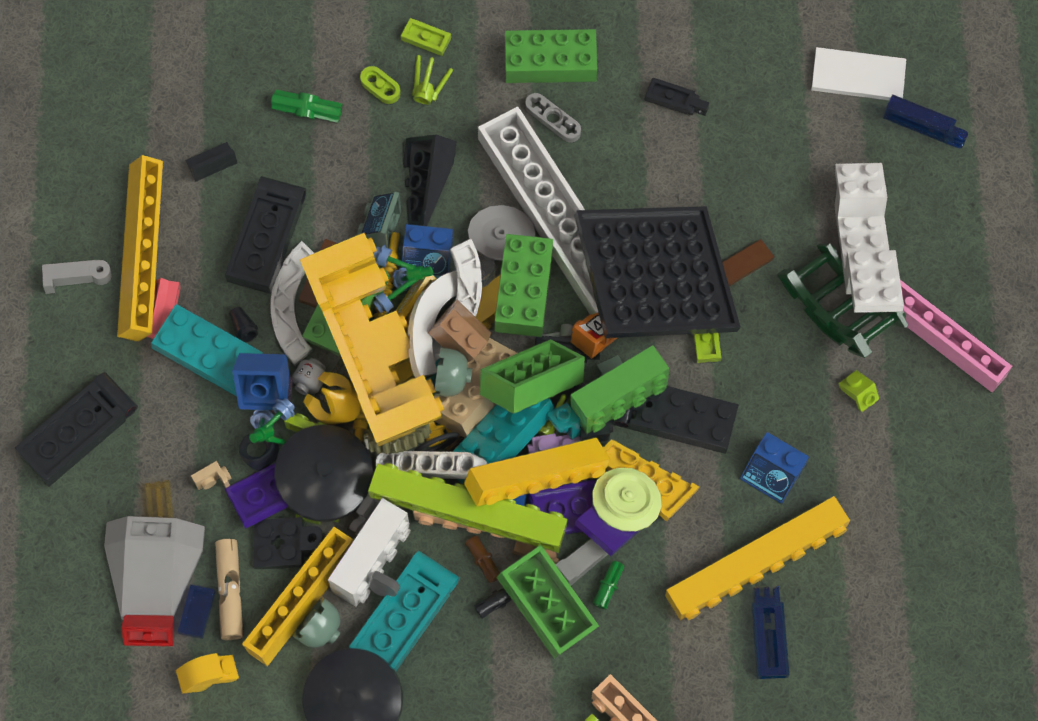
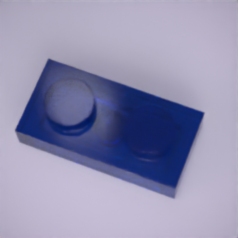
[178,584,216,639]

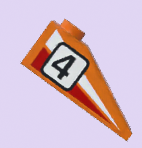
[571,313,617,359]

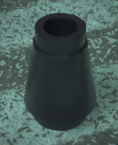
[229,307,258,342]

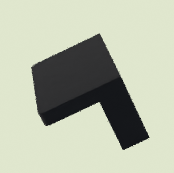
[185,142,237,182]

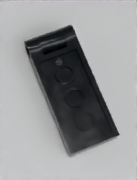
[225,176,307,294]
[15,372,138,487]
[612,386,739,454]

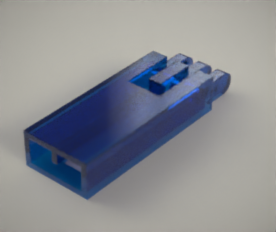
[883,94,968,148]
[751,586,790,679]

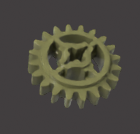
[363,423,431,454]

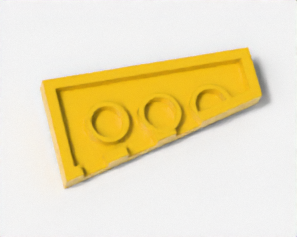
[603,439,699,522]

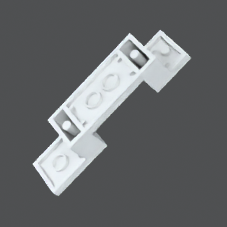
[835,163,904,312]

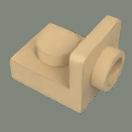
[191,461,232,490]

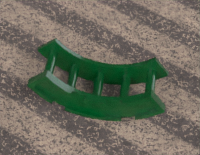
[777,243,908,358]

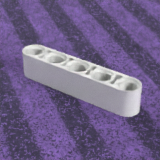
[376,451,487,479]

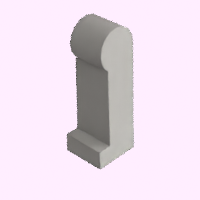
[42,260,112,294]
[555,539,608,586]

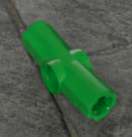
[271,90,343,123]

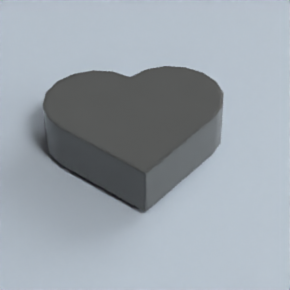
[370,571,400,597]

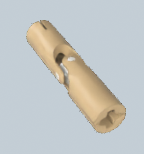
[215,539,243,640]

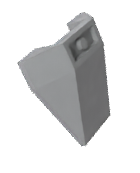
[104,516,205,620]

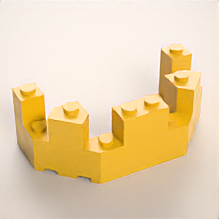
[300,233,444,446]

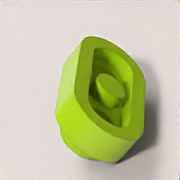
[360,66,400,104]

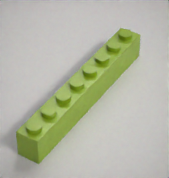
[368,463,567,553]

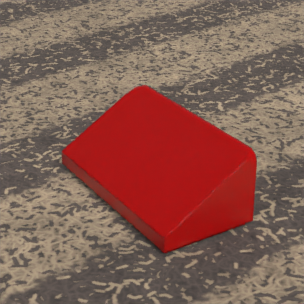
[122,615,174,646]

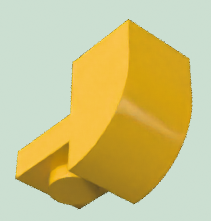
[176,653,239,694]

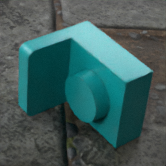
[548,403,580,440]

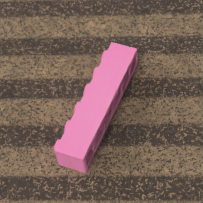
[900,280,1012,393]

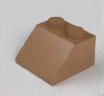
[428,299,491,362]

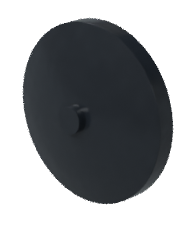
[275,425,373,522]
[302,648,403,721]

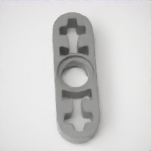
[526,93,581,142]

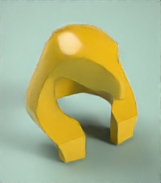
[303,372,362,425]

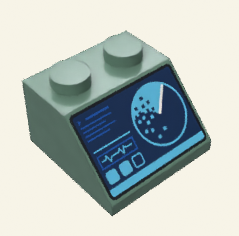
[357,192,401,248]

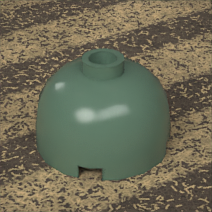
[435,347,473,397]
[293,597,341,648]

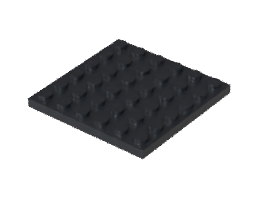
[574,206,741,338]

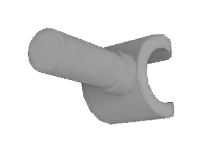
[542,324,573,338]

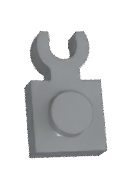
[349,493,380,535]

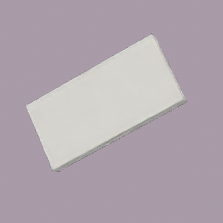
[811,47,906,102]

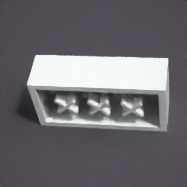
[328,498,411,607]

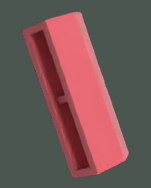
[147,278,181,339]

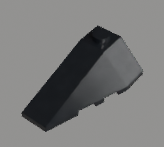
[403,134,457,226]

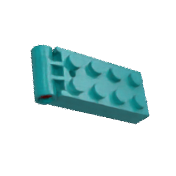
[151,304,263,396]
[453,398,554,484]
[349,551,460,672]

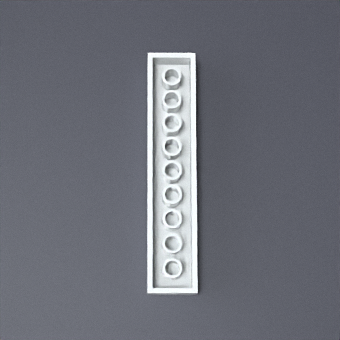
[478,107,598,314]

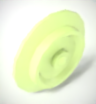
[592,468,662,532]

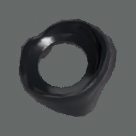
[239,434,279,471]

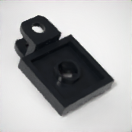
[253,517,327,569]

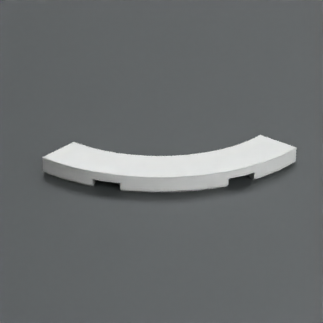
[432,239,482,362]
[271,241,314,366]
[408,271,458,378]

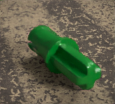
[592,561,624,610]

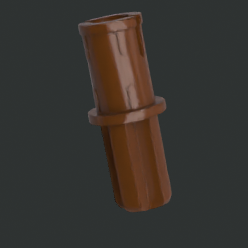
[465,535,500,583]

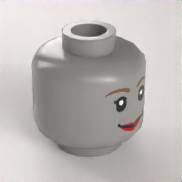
[292,358,326,395]

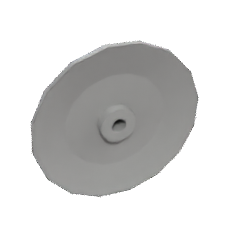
[468,205,535,261]

